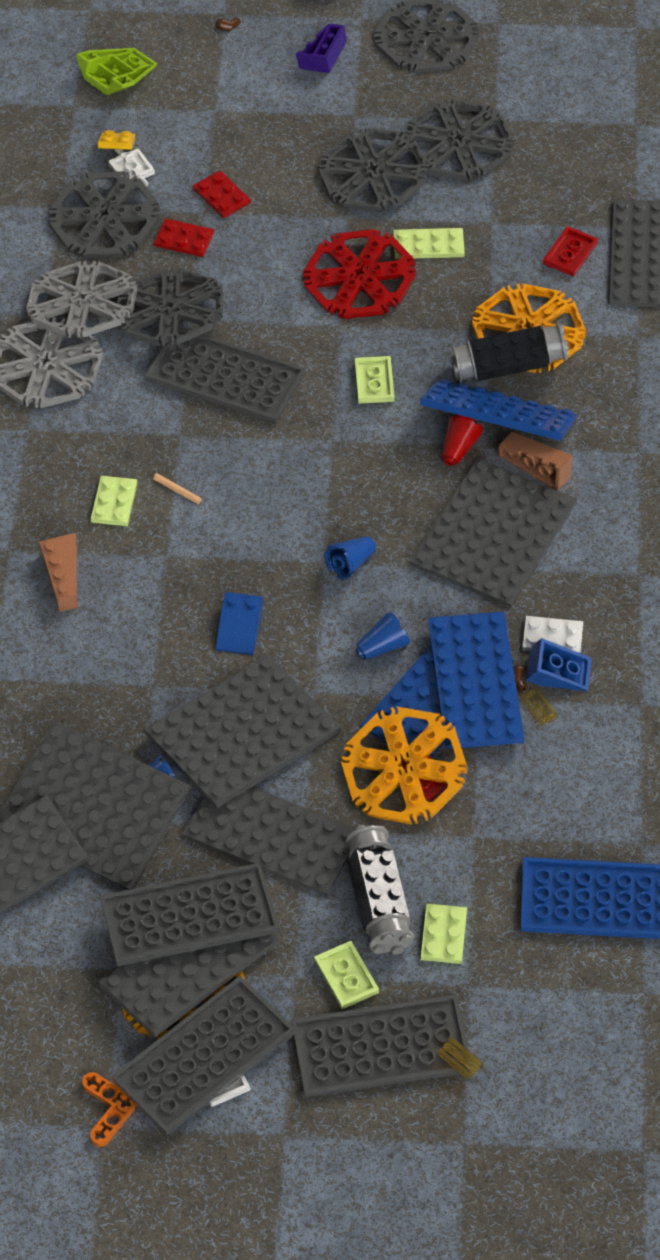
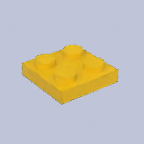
[98,130,136,150]

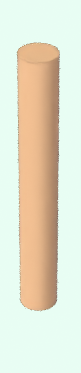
[153,473,202,504]

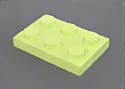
[355,356,395,404]
[91,476,138,526]
[421,904,467,964]
[314,941,379,1009]

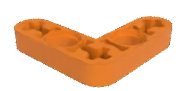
[82,1072,136,1147]

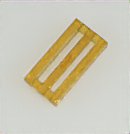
[520,688,558,726]
[437,1037,483,1080]

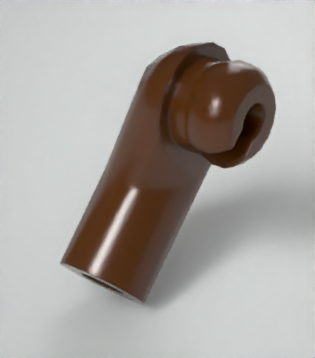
[216,17,241,31]
[513,665,527,693]

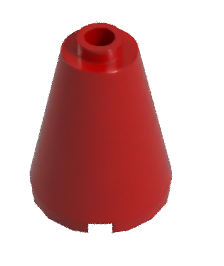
[441,414,483,466]

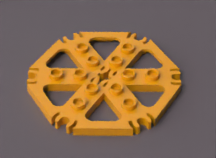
[472,283,586,373]
[341,706,468,825]

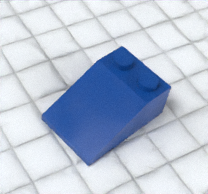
[216,592,263,655]
[526,638,592,691]

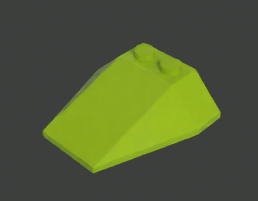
[76,48,157,95]

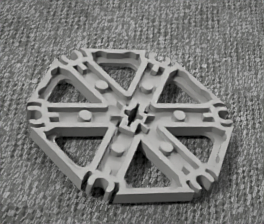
[26,261,138,338]
[0,317,103,409]

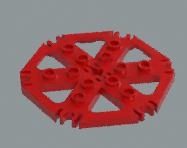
[303,229,416,319]

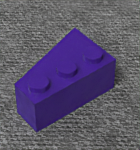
[296,24,347,73]

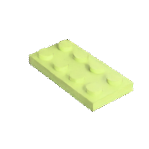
[393,228,465,259]

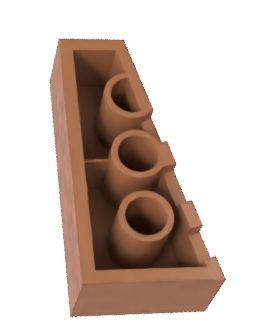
[498,432,573,491]
[39,533,78,612]

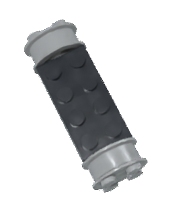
[449,322,569,383]
[345,825,414,955]

